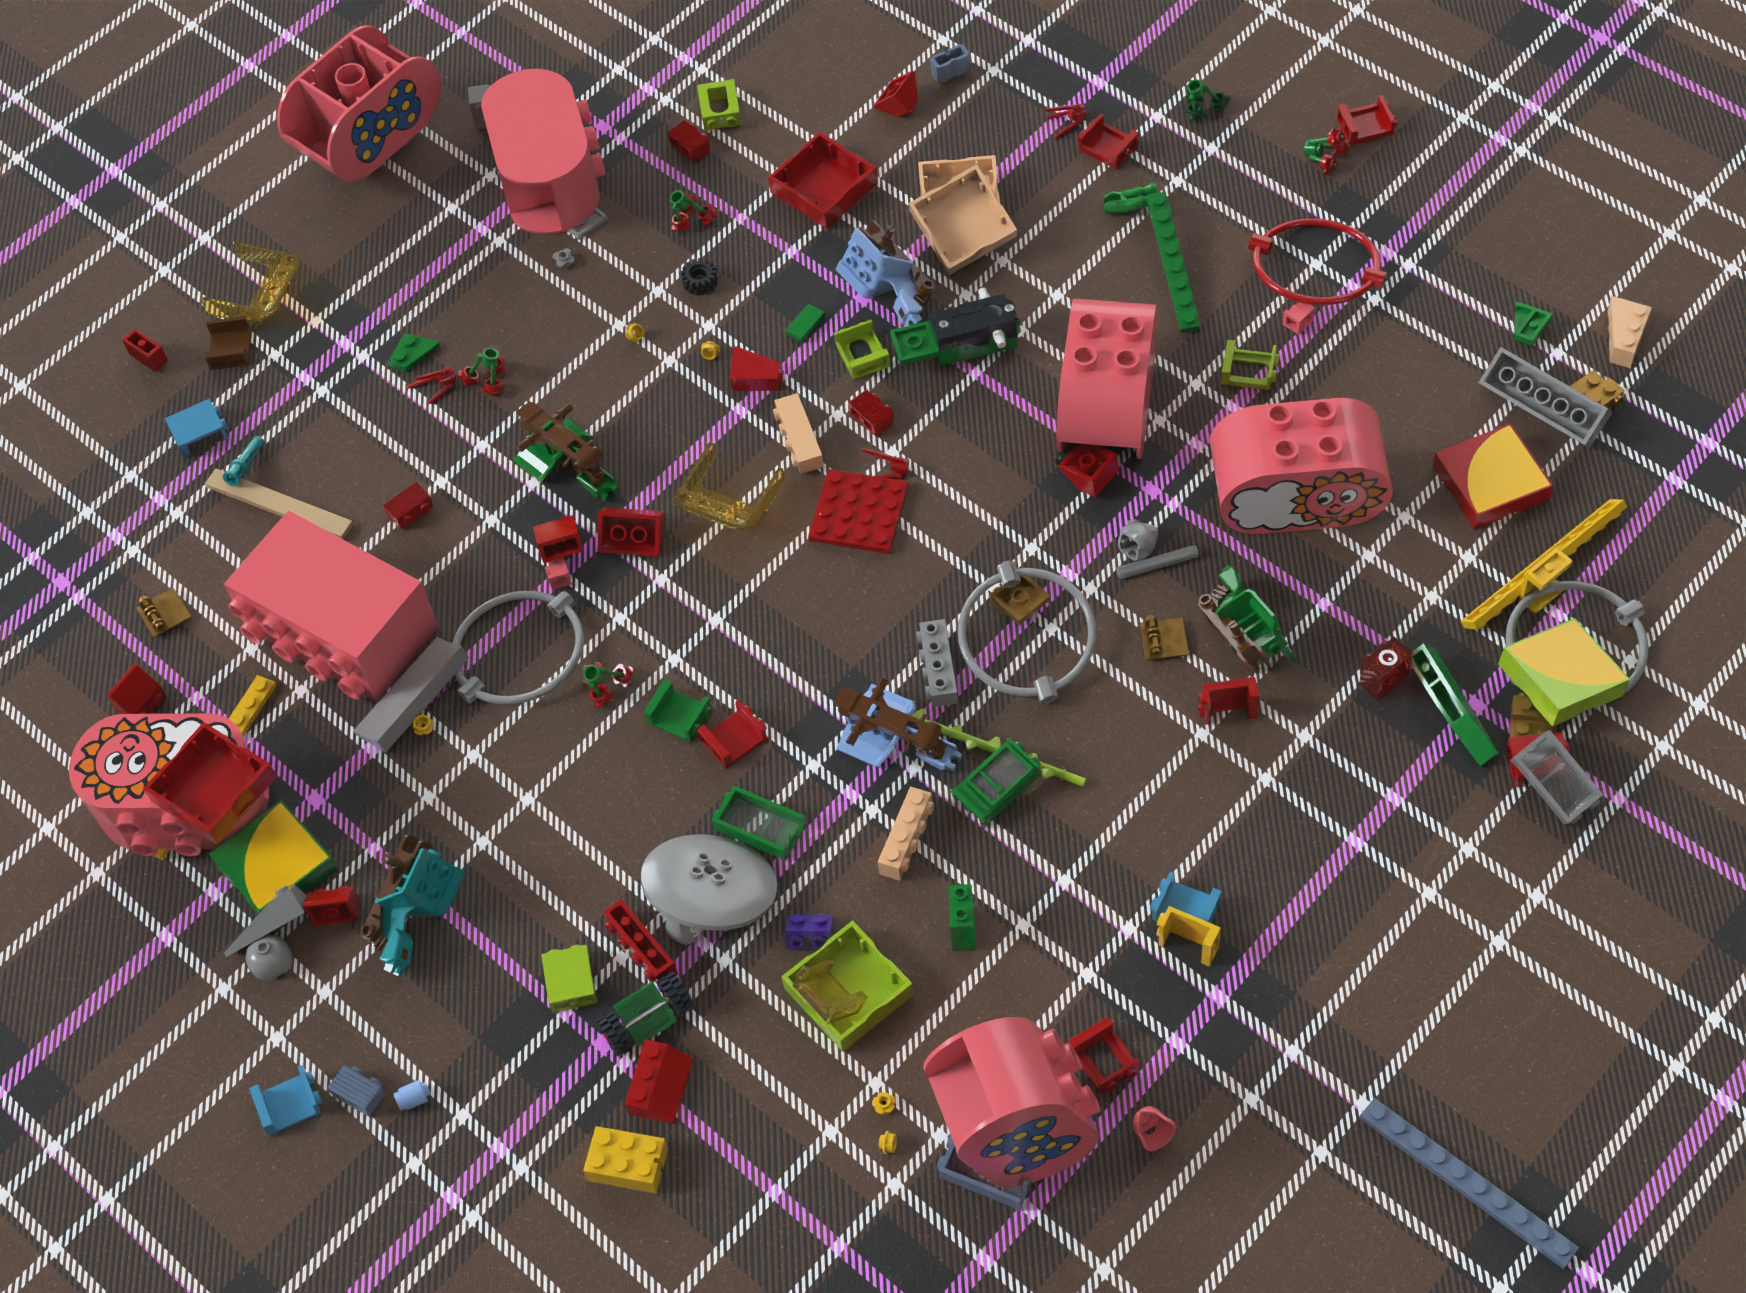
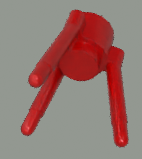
[1045,103,1087,139]
[406,367,457,404]
[862,448,909,479]

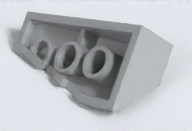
[224,885,307,957]

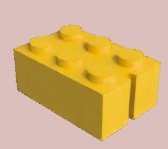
[583,1126,668,1194]

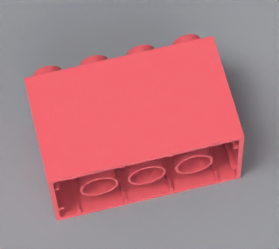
[224,510,439,702]

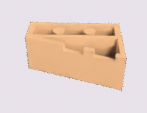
[1608,296,1652,368]

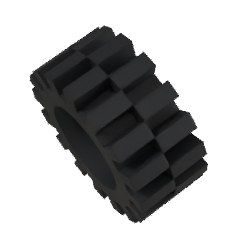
[681,258,718,295]

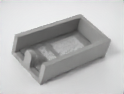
[1510,730,1604,824]

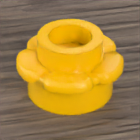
[626,323,644,342]
[701,341,720,360]
[412,715,434,735]
[872,1092,896,1115]
[879,1131,897,1154]

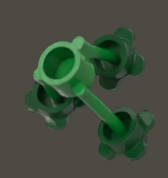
[1185,79,1231,121]

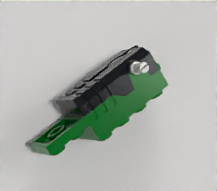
[890,288,1021,366]

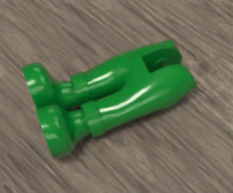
[1103,183,1157,214]

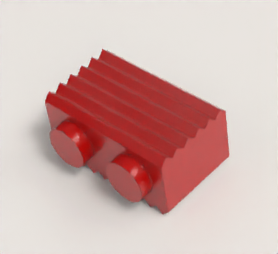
[667,120,710,163]
[122,329,168,372]
[848,389,894,436]
[383,482,433,529]

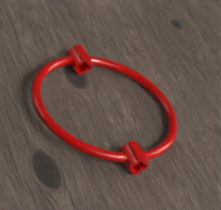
[1248,218,1387,305]

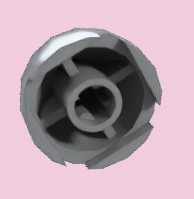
[245,934,293,981]

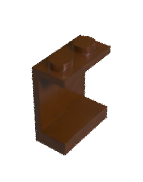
[205,316,250,370]

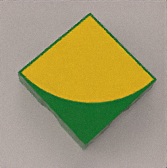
[209,800,338,915]

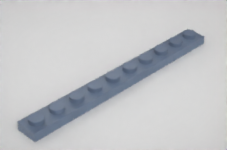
[1359,1098,1579,1269]

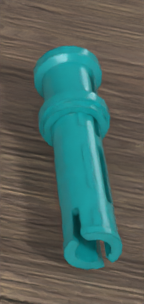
[223,436,265,486]

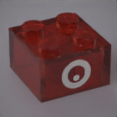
[1359,636,1413,701]

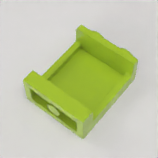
[541,944,598,1013]

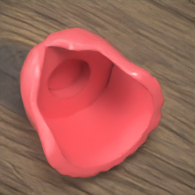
[1132,1106,1176,1152]

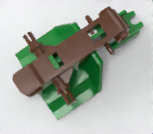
[512,402,619,502]
[1198,565,1297,677]

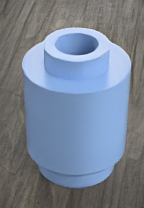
[394,1080,431,1111]

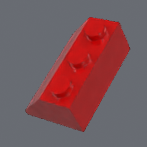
[597,507,665,557]
[625,1039,693,1125]

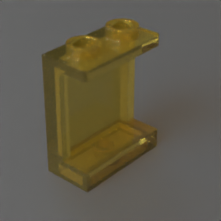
[792,959,868,1024]

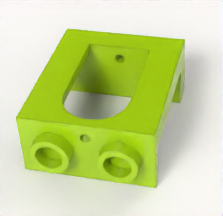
[697,79,742,131]
[834,320,890,380]
[1221,340,1279,390]

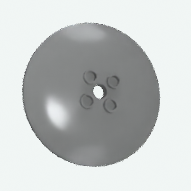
[641,834,777,931]

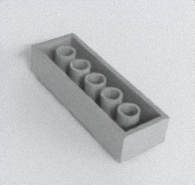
[1479,347,1612,448]

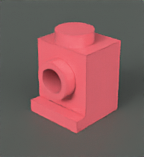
[1283,302,1315,335]
[545,557,572,590]

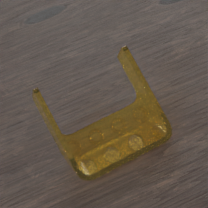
[201,241,301,324]
[674,442,785,530]

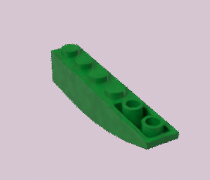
[1406,643,1500,767]

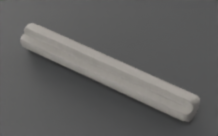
[1117,545,1199,579]

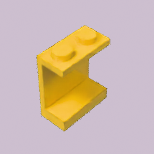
[1519,548,1573,614]
[1156,906,1221,967]

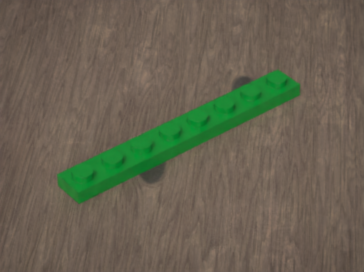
[1146,192,1200,333]

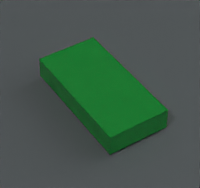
[785,304,825,343]

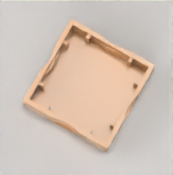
[918,155,1000,236]
[909,164,1017,275]

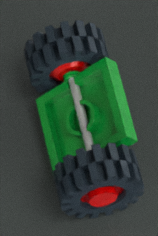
[595,972,695,1057]

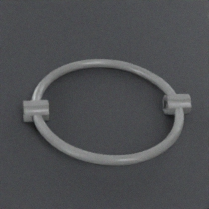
[958,561,1097,704]
[1506,581,1648,694]
[452,591,584,705]

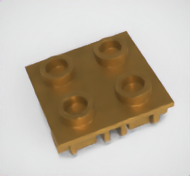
[137,588,191,638]
[1140,615,1189,660]

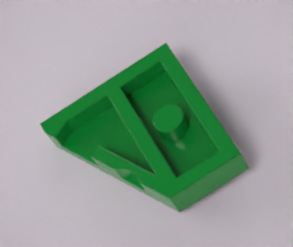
[1514,302,1553,346]
[388,333,440,372]

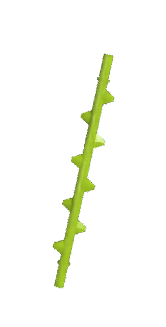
[912,708,1087,787]

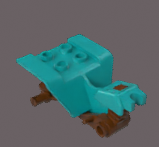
[361,834,466,977]

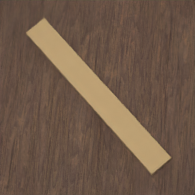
[205,469,354,539]

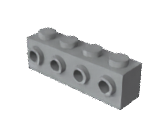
[916,619,958,707]

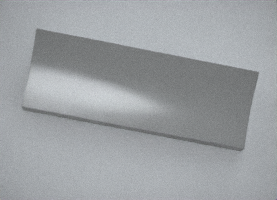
[353,637,469,753]

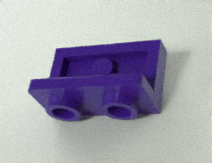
[785,914,833,950]

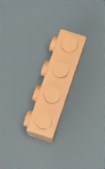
[773,393,824,474]
[878,786,934,881]

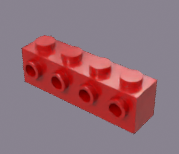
[603,899,678,984]

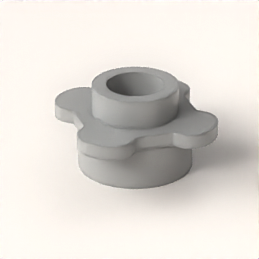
[553,248,575,268]

